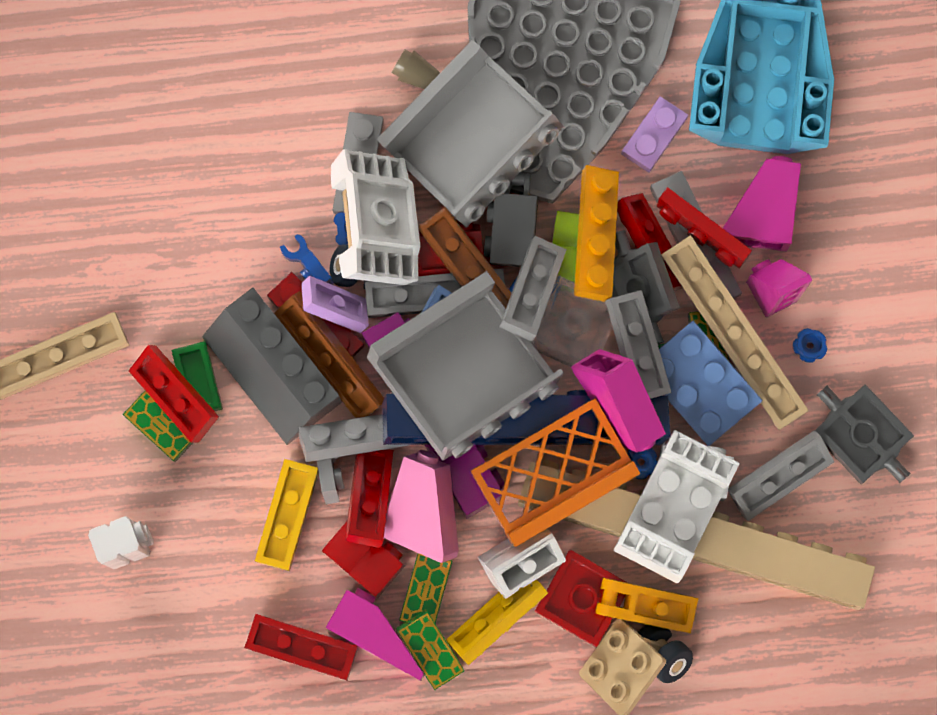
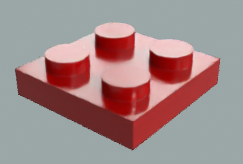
[534,549,628,648]

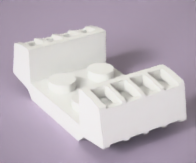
[331,149,420,285]
[613,430,740,584]

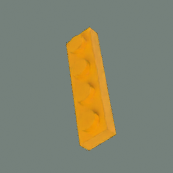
[574,165,619,302]

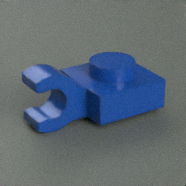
[280,234,334,285]

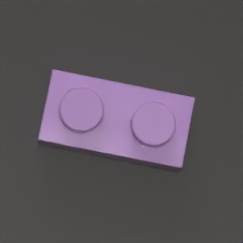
[621,97,688,173]
[302,276,369,333]

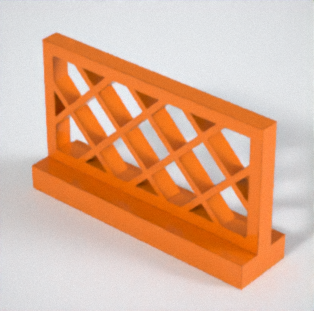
[470,398,640,547]

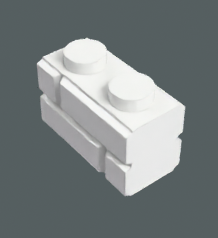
[88,516,154,570]
[478,529,566,599]

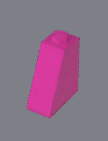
[723,156,801,252]
[571,349,666,452]

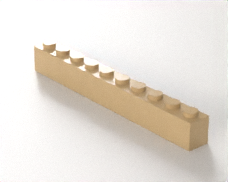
[518,459,875,610]

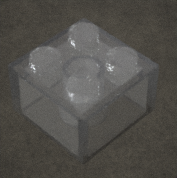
[530,275,612,367]

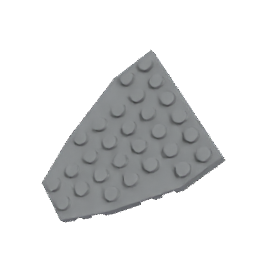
[468,0,681,204]

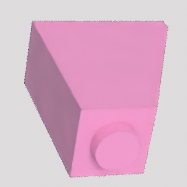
[384,450,459,563]

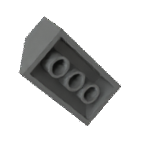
[202,287,342,445]

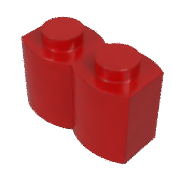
[322,520,405,599]

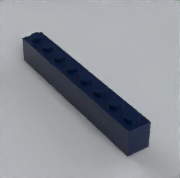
[382,390,671,445]

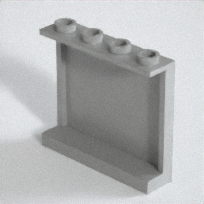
[376,39,564,227]
[367,271,564,460]

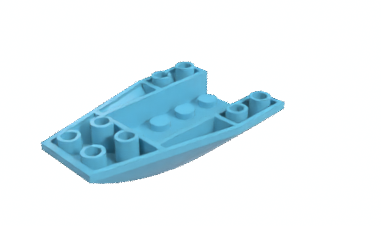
[689,0,834,154]

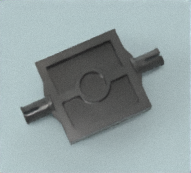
[612,230,680,345]
[814,384,914,484]

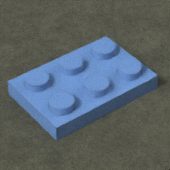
[659,320,763,446]

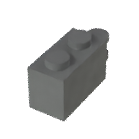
[484,172,538,267]

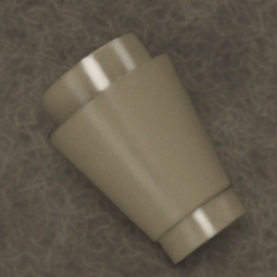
[392,49,440,89]

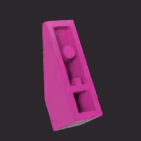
[746,259,813,318]
[326,588,424,681]

